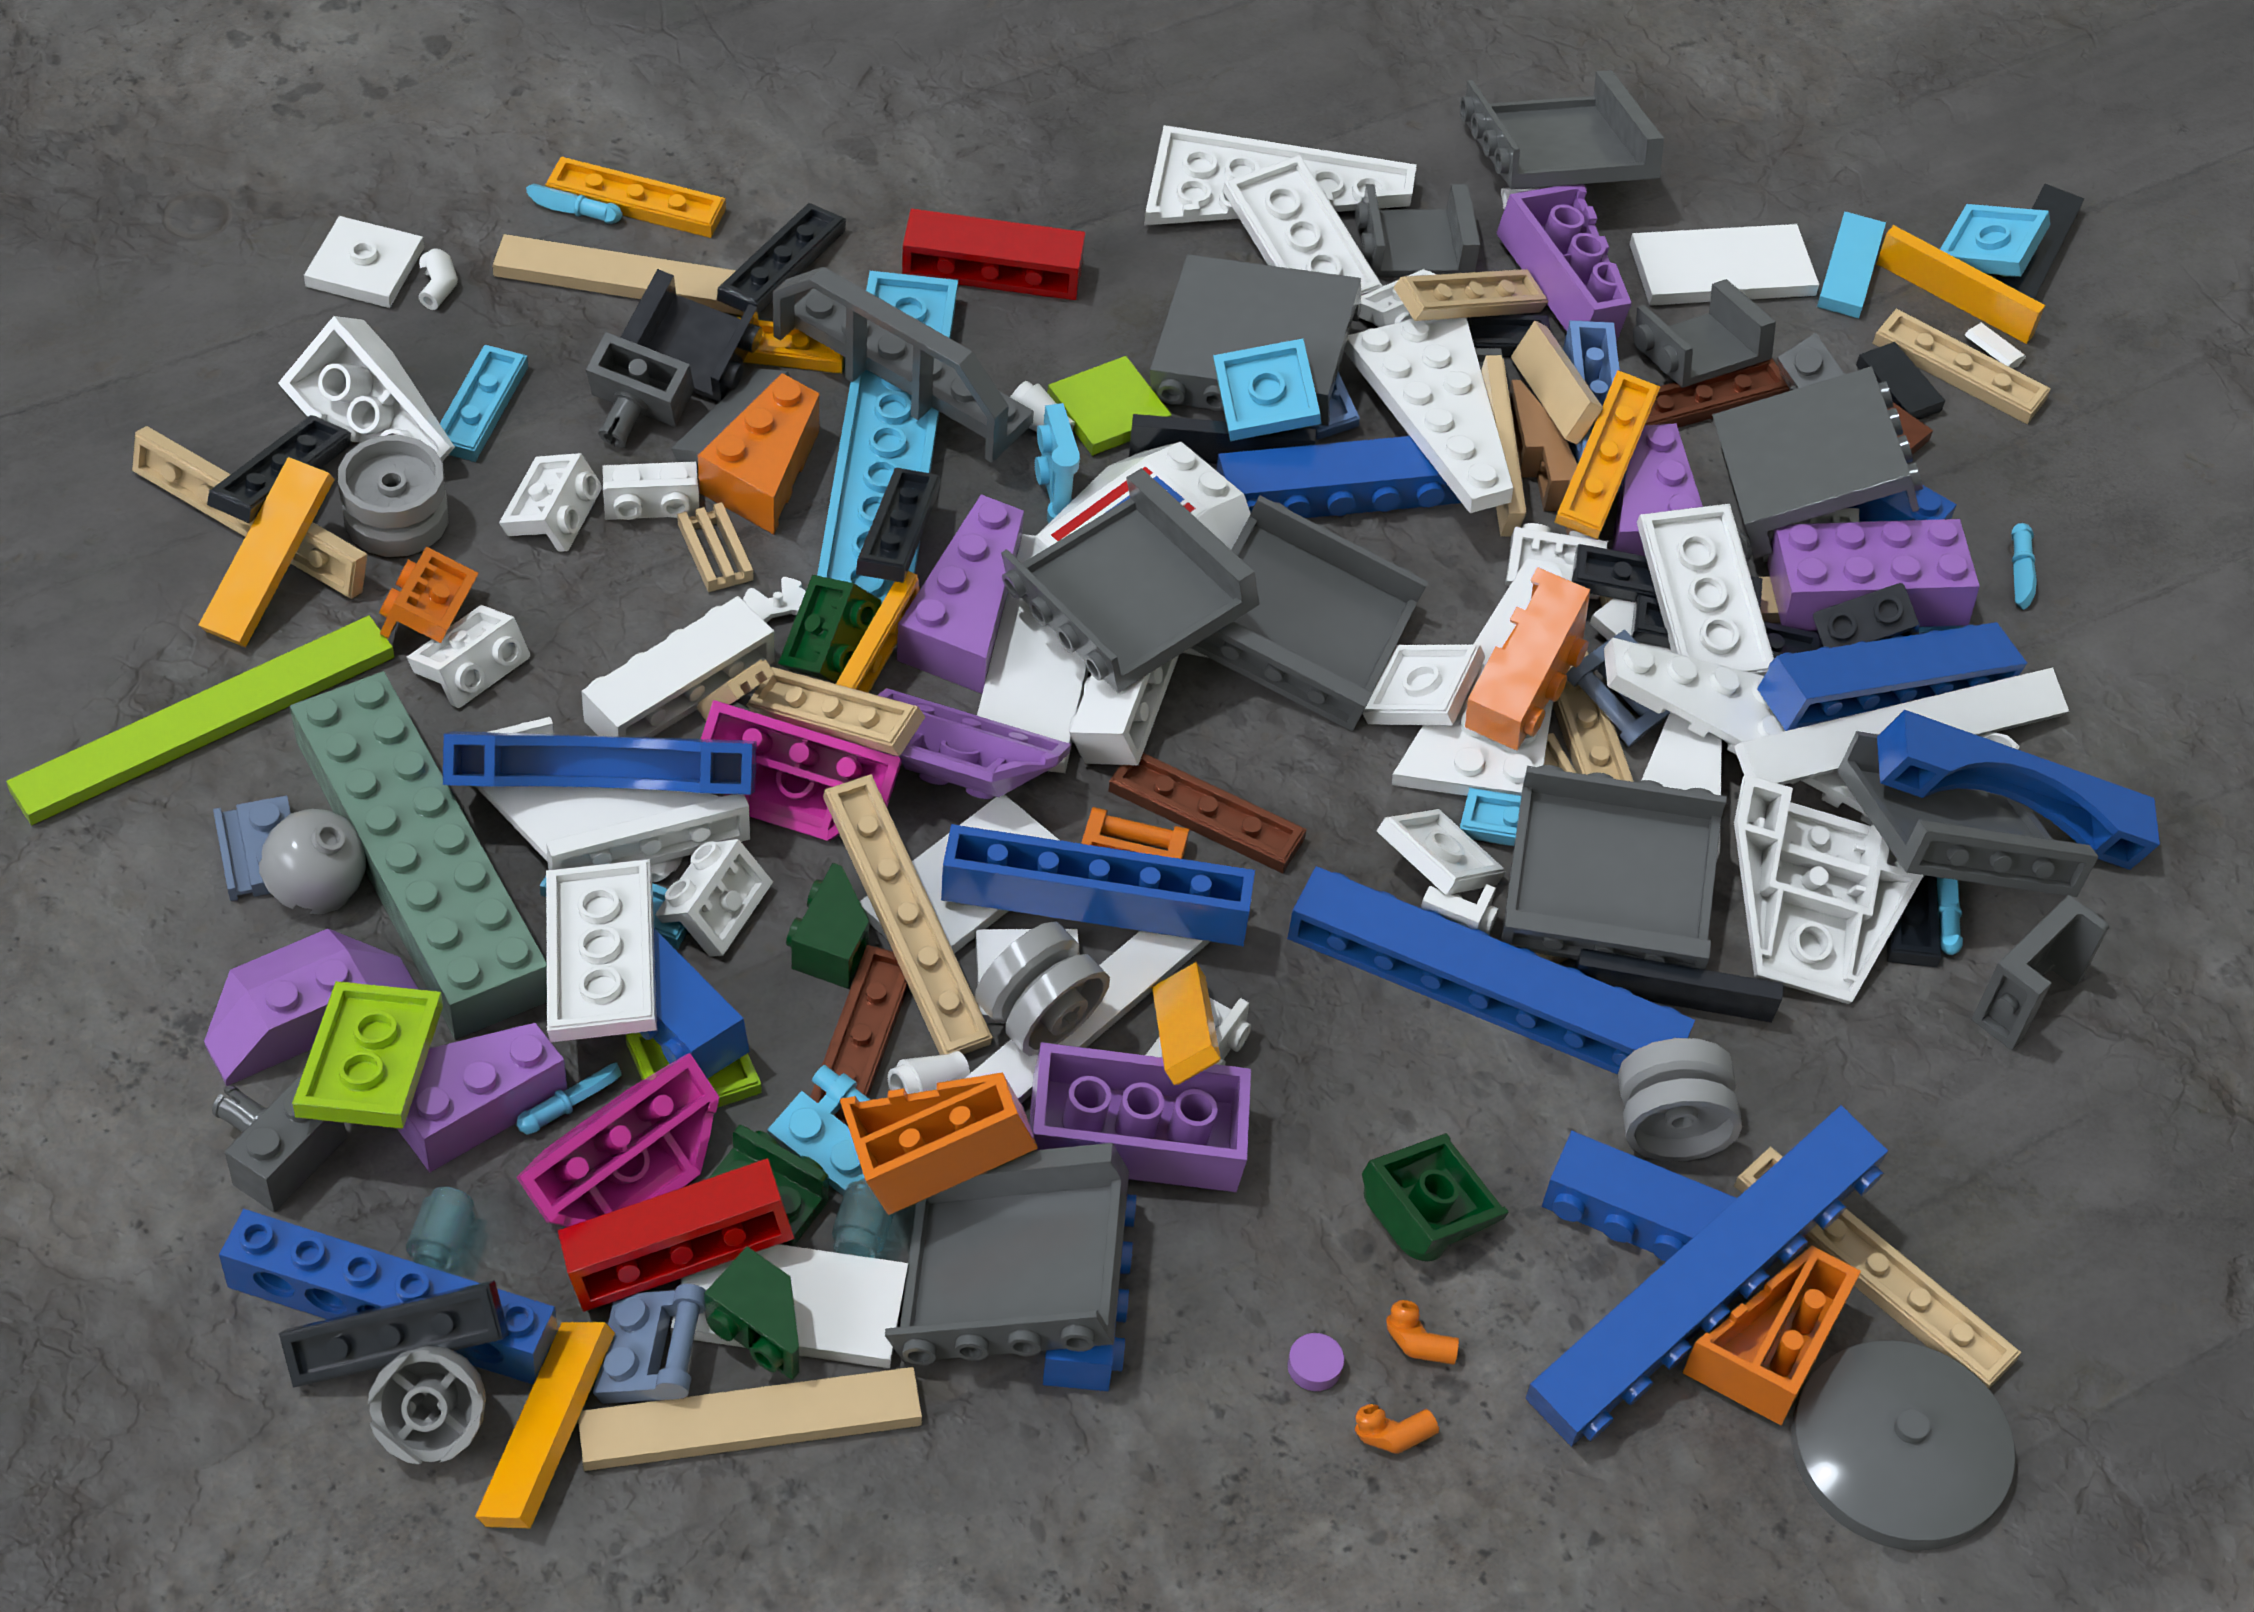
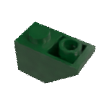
[786,863,869,989]
[704,1246,799,1380]

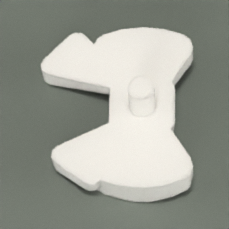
[743,577,806,623]

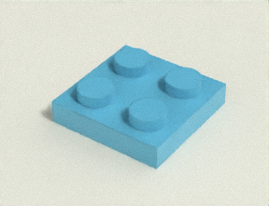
[1940,204,2050,277]
[1213,338,1321,441]

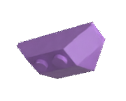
[878,688,1071,799]
[204,929,419,1086]

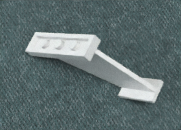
[475,717,750,870]

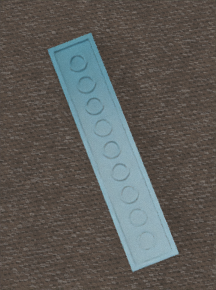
[817,271,958,602]

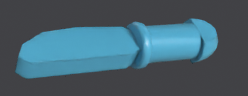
[526,183,622,224]
[2011,523,2037,610]
[1937,877,1963,955]
[516,1062,621,1134]

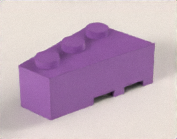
[1612,424,1703,556]
[397,1023,567,1173]

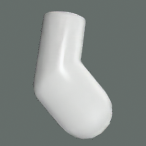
[419,248,458,310]

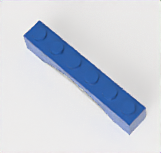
[1877,709,2160,870]
[443,731,757,795]

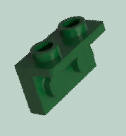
[778,575,882,684]
[708,1124,829,1247]

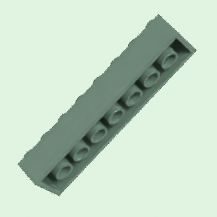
[290,671,547,1040]

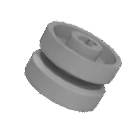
[338,435,449,557]
[975,922,1110,1056]
[1618,1038,1742,1161]

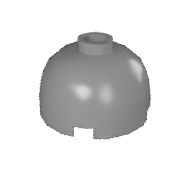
[259,809,367,915]
[368,1346,486,1464]

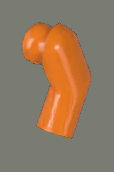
[1386,1300,1459,1365]
[1355,1404,1439,1454]

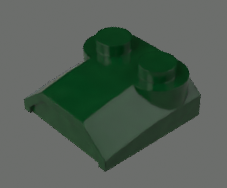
[1362,1133,1509,1262]

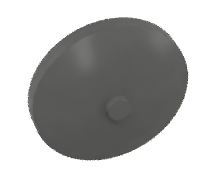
[1791,1341,2015,1550]

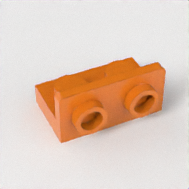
[379,546,479,643]

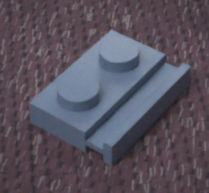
[213,795,291,901]

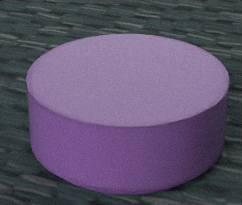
[1287,1333,1344,1391]

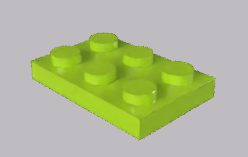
[292,981,443,1129]

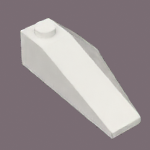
[278,316,455,462]

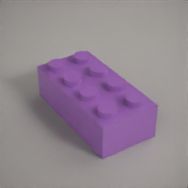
[1767,519,1980,631]
[1029,1042,1251,1192]

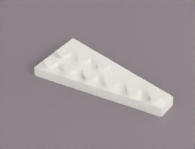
[1144,125,1416,225]
[1344,318,1513,513]
[1392,559,1573,796]
[1604,637,1873,825]

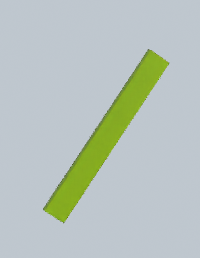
[6,615,394,826]

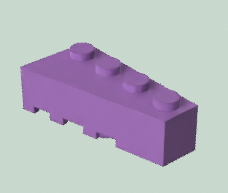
[1496,184,1632,342]
[897,495,1024,694]

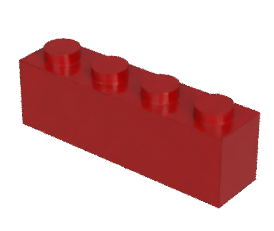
[902,208,1085,300]
[557,1158,795,1312]

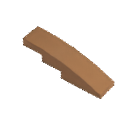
[1509,380,1578,535]

